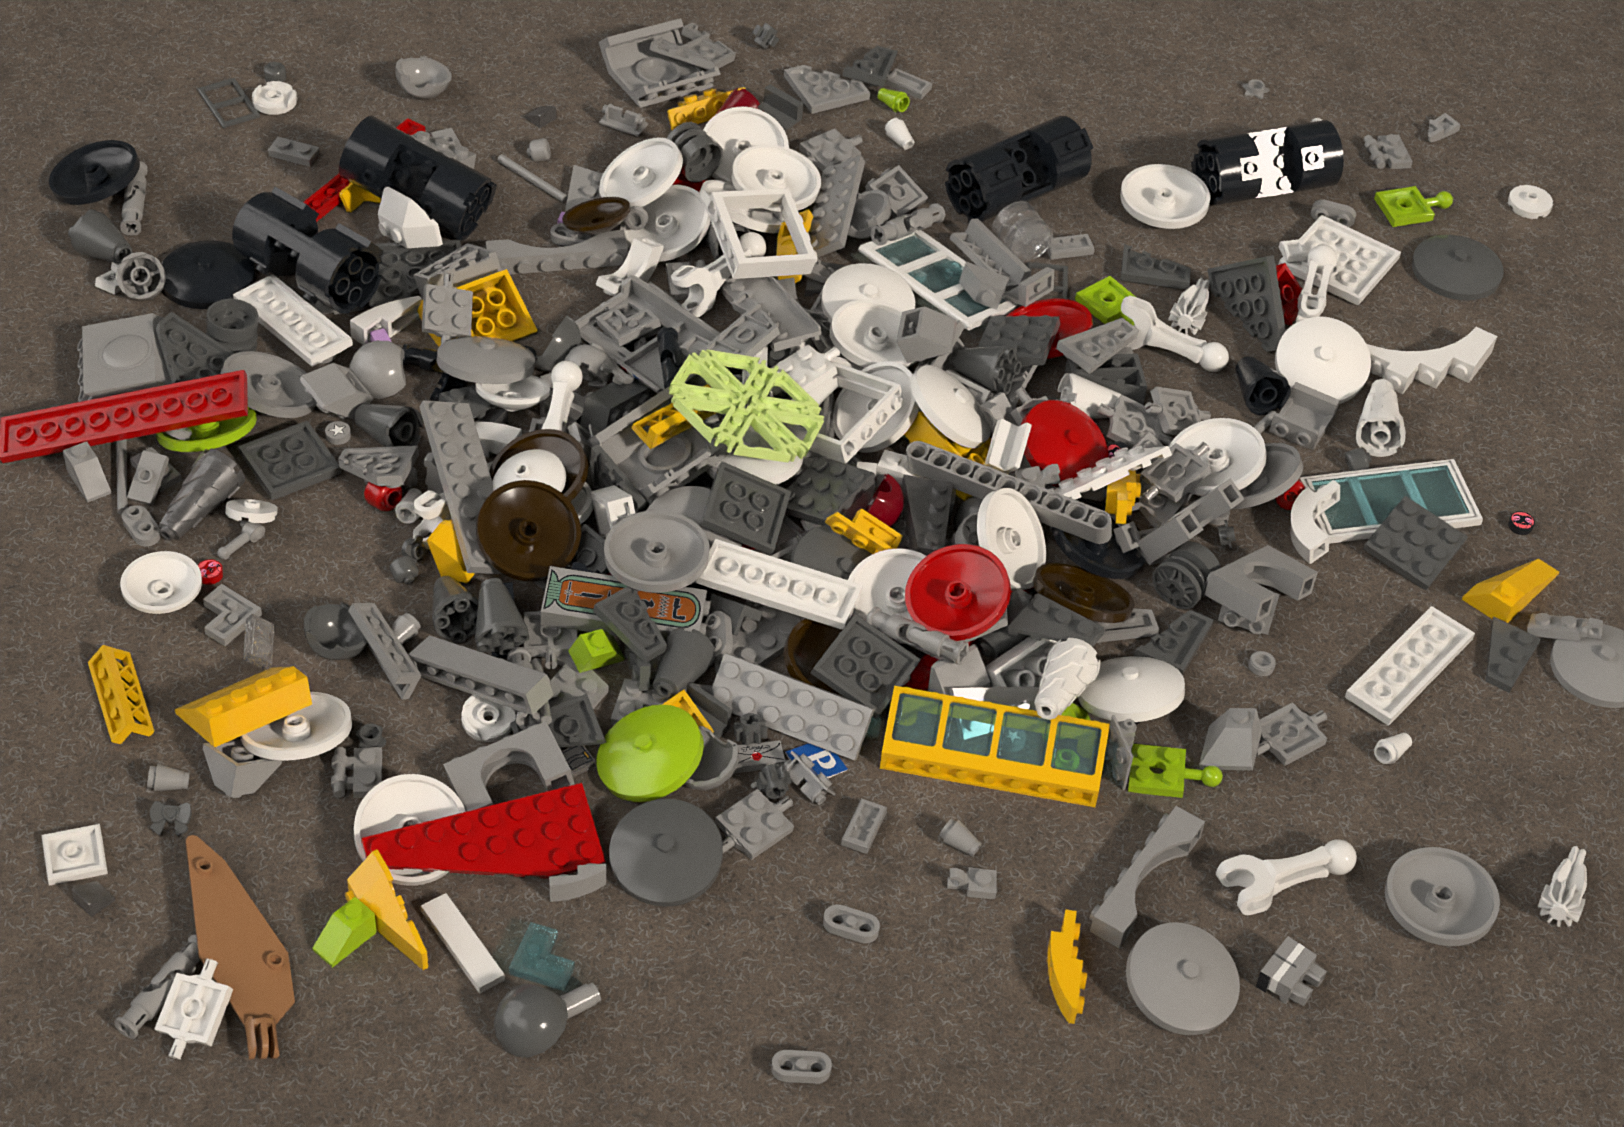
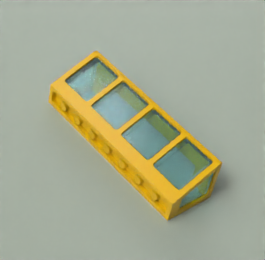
[880,685,1110,807]

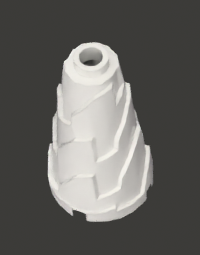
[1356,379,1406,457]
[1034,638,1100,720]

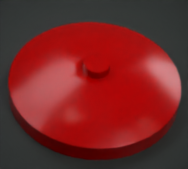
[1007,299,1093,359]
[1021,400,1109,488]
[905,544,1011,641]

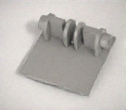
[1105,715,1137,790]

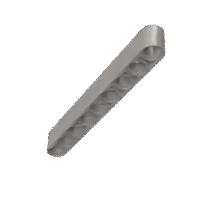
[906,441,1112,544]

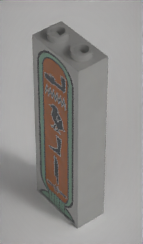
[541,566,711,641]

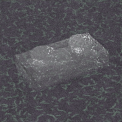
[243,614,274,669]

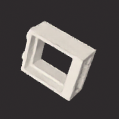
[590,485,635,539]

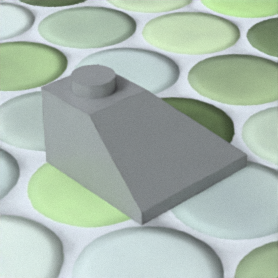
[1199,708,1262,770]
[203,738,282,798]

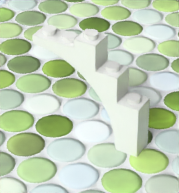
[1366,327,1497,394]

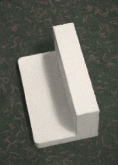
[984,419,1032,474]

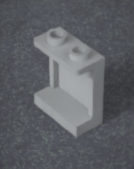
[1269,382,1340,450]

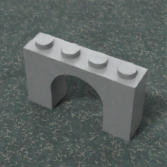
[1137,478,1244,563]
[1205,545,1318,623]
[443,721,575,812]

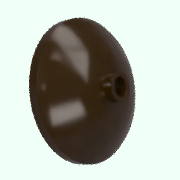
[562,197,631,235]

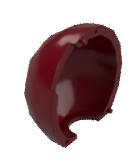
[865,474,904,528]

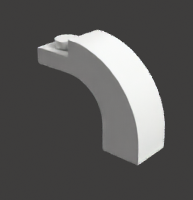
[596,237,664,296]
[1291,480,1340,564]

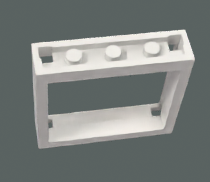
[706,188,817,279]
[782,361,904,464]

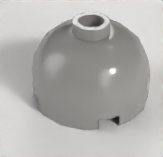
[116,252,166,301]
[564,343,611,388]

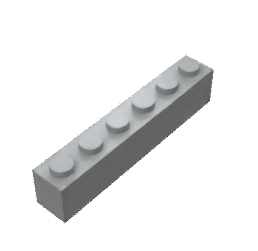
[408,635,554,715]

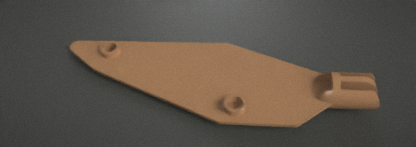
[186,835,295,1059]

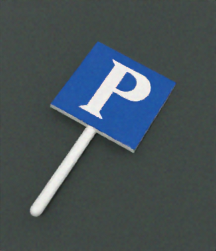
[751,743,848,788]

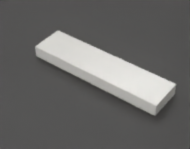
[421,893,505,994]

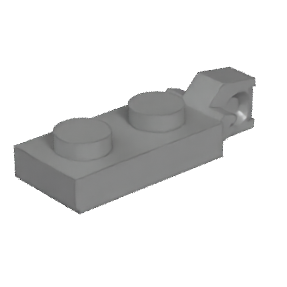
[1527,613,1603,641]

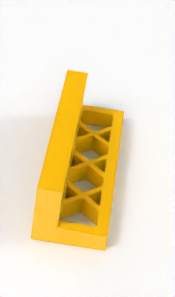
[632,384,717,449]
[88,645,155,744]

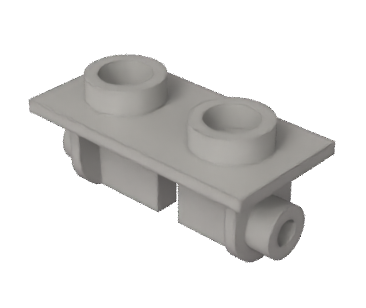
[599,104,648,136]
[783,751,836,805]

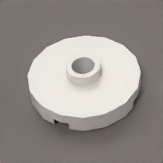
[252,81,297,115]
[1508,185,1553,219]
[225,499,278,523]
[461,694,516,742]

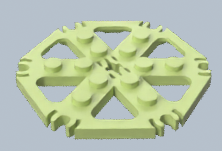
[668,349,825,463]

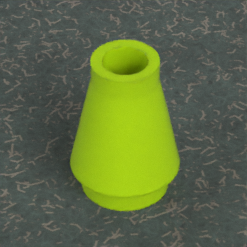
[877,88,910,112]

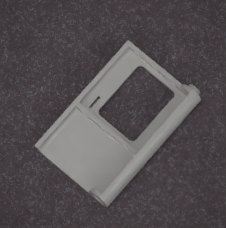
[574,276,721,393]

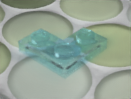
[509,922,575,991]

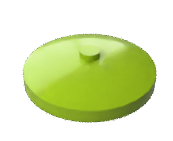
[156,407,257,452]
[596,705,704,802]

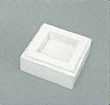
[1278,239,1309,262]

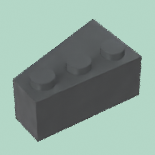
[1064,353,1147,405]
[580,378,651,432]

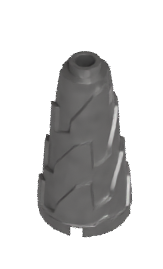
[159,448,245,541]

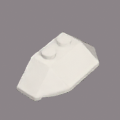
[378,187,443,248]

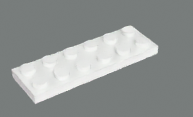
[233,274,353,367]
[696,539,863,630]
[1345,606,1475,726]

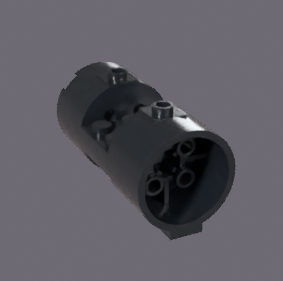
[339,116,497,241]
[945,116,1094,223]
[1191,120,1344,206]
[232,187,384,314]

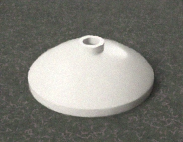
[476,375,550,412]
[492,449,566,492]
[120,551,202,614]

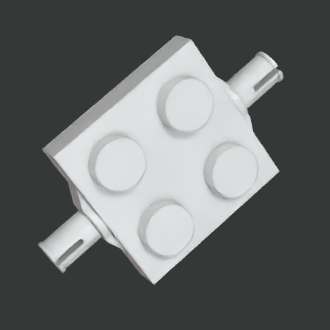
[769,344,840,397]
[154,958,233,1060]

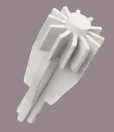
[1168,278,1210,335]
[1538,846,1587,927]

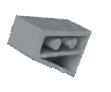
[414,243,502,300]

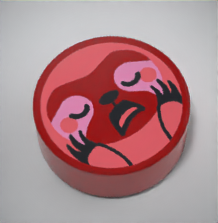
[198,559,223,585]

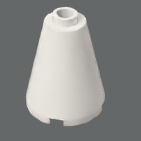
[1057,373,1121,419]

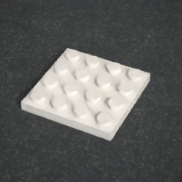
[1278,215,1401,306]

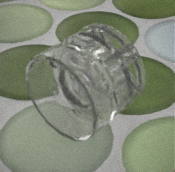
[992,201,1053,263]

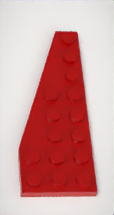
[361,783,605,878]

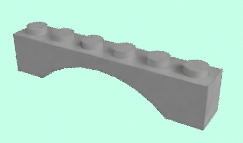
[485,230,628,275]
[1089,806,1205,948]

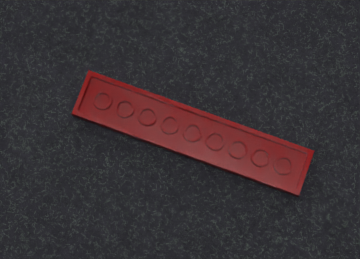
[0,370,248,463]

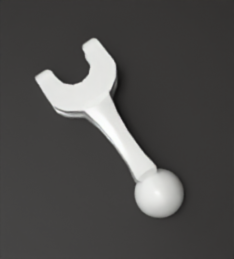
[671,232,766,317]
[1296,245,1337,323]
[1121,296,1229,372]
[541,361,583,432]
[413,461,493,549]
[1216,839,1357,915]

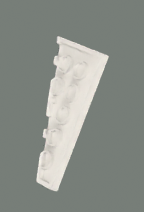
[1030,446,1172,510]

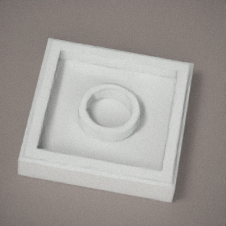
[42,824,108,885]

